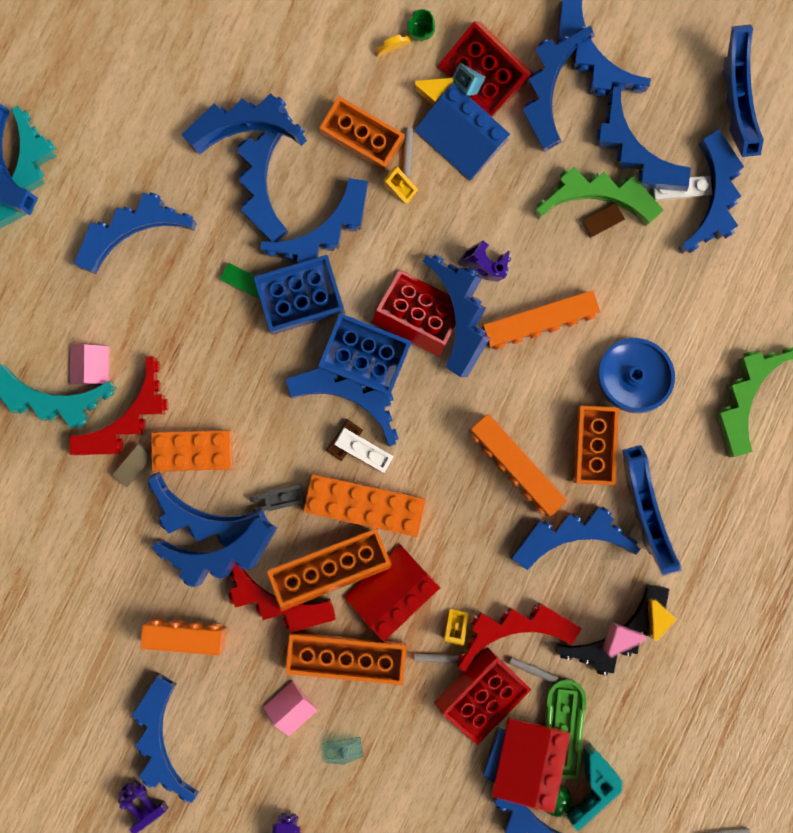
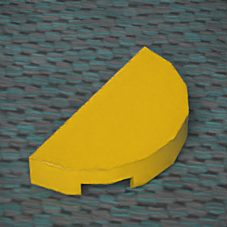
[375,34,412,57]

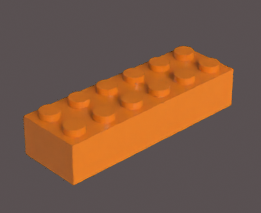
[469,413,568,517]
[304,474,426,537]
[267,528,391,611]
[286,632,407,685]

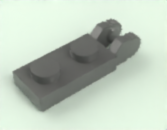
[249,484,306,512]

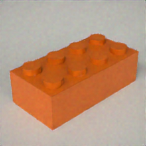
[319,96,405,172]
[573,406,619,485]
[151,431,233,472]
[140,618,227,656]

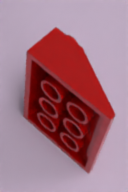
[438,21,533,117]
[372,270,456,357]
[345,544,440,642]
[434,647,532,745]
[491,717,570,813]

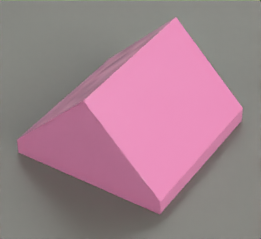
[70,344,109,385]
[602,622,647,657]
[264,681,318,736]

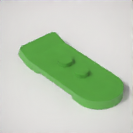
[544,679,586,779]

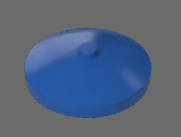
[597,338,675,414]

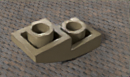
[113,444,152,487]

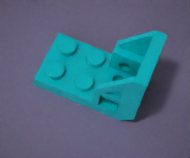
[567,742,623,832]

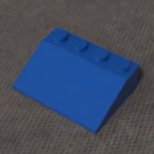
[415,83,510,181]
[254,255,345,335]
[318,313,412,395]

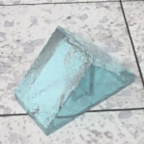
[322,737,364,764]

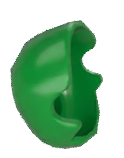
[407,9,436,42]
[546,784,572,817]

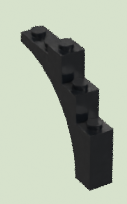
[556,584,670,676]

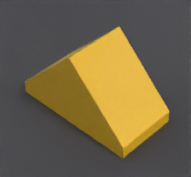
[415,78,453,106]
[384,166,418,204]
[648,599,677,640]
[443,609,468,645]

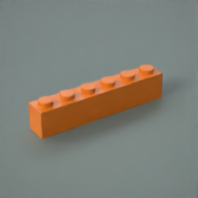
[482,290,600,350]

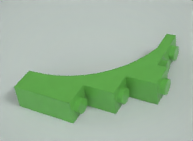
[534,166,664,226]
[716,347,793,458]

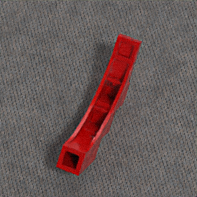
[70,356,169,456]
[228,562,336,633]
[457,603,582,672]

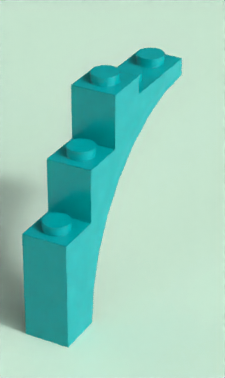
[0,106,57,229]
[0,365,117,429]

